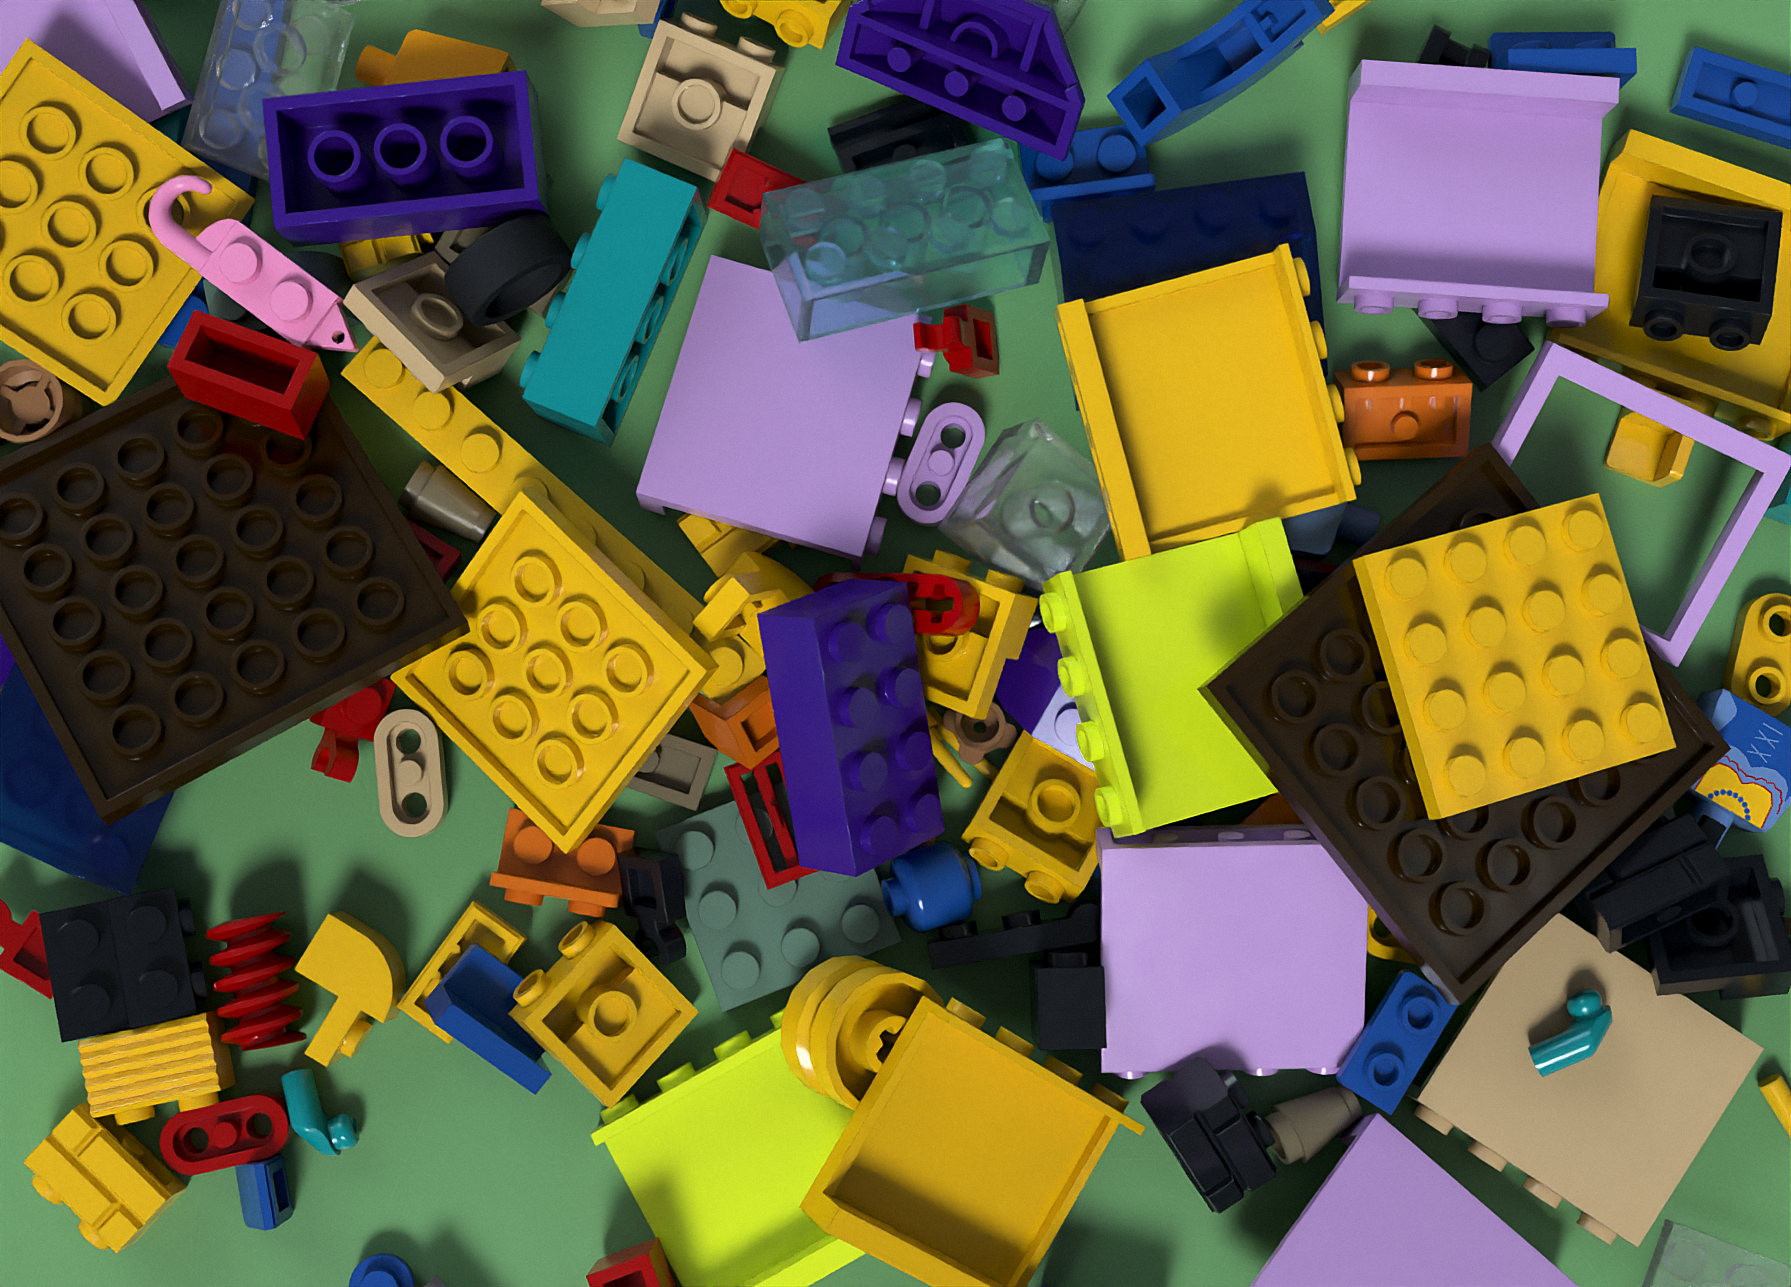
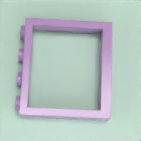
[1491,340,1791,667]

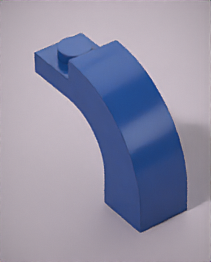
[1107,0,1335,148]

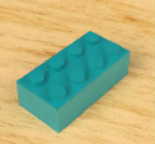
[520,158,708,448]

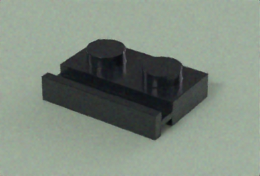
[827,98,977,215]

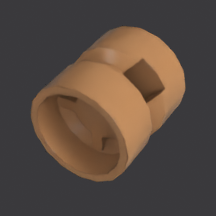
[0,359,94,447]

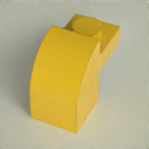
[692,551,815,662]
[294,910,406,1067]

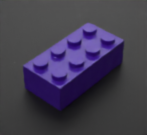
[262,70,550,248]
[757,579,945,877]

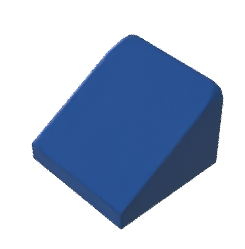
[235,1154,293,1231]

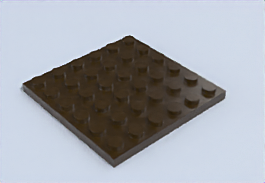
[0,333,471,826]
[1197,442,1731,1005]

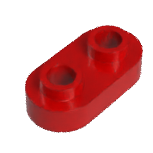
[160,1092,294,1175]

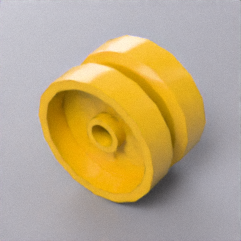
[781,955,945,1110]

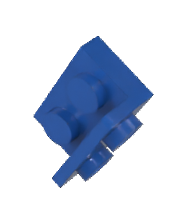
[1487,31,1637,90]
[1017,124,1156,224]
[1336,969,1458,1115]

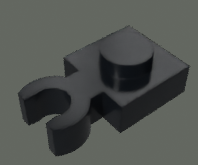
[617,847,687,965]

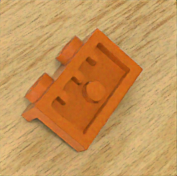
[1333,358,1472,461]
[489,808,638,918]

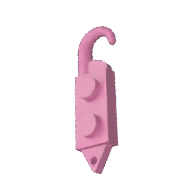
[148,175,359,352]

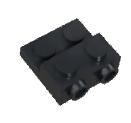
[1629,195,1783,351]
[1642,854,1791,1001]
[39,887,208,1043]

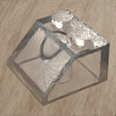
[938,417,1111,593]

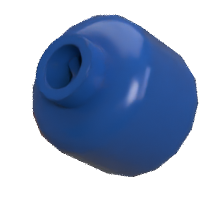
[881,841,982,933]

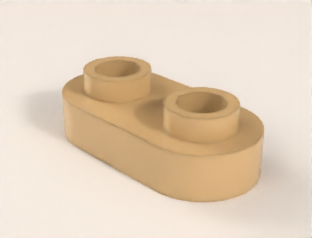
[374,709,448,837]

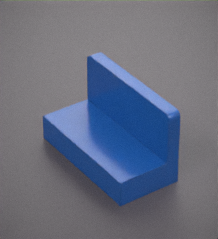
[424,943,552,1095]

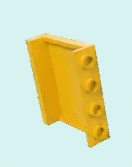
[1543,129,1791,441]
[1054,243,1361,562]
[799,995,1146,1287]

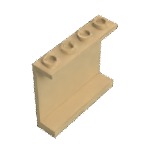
[1405,912,1764,1247]

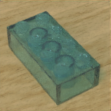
[759,137,1051,343]

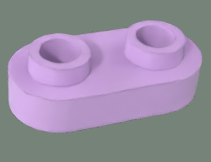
[897,402,985,527]

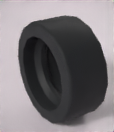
[444,213,573,327]

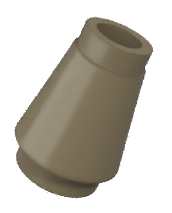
[398,460,498,544]
[1261,1083,1363,1166]

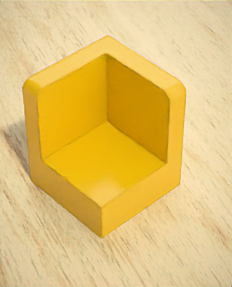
[1603,386,1706,488]

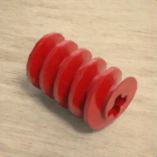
[206,911,307,1051]

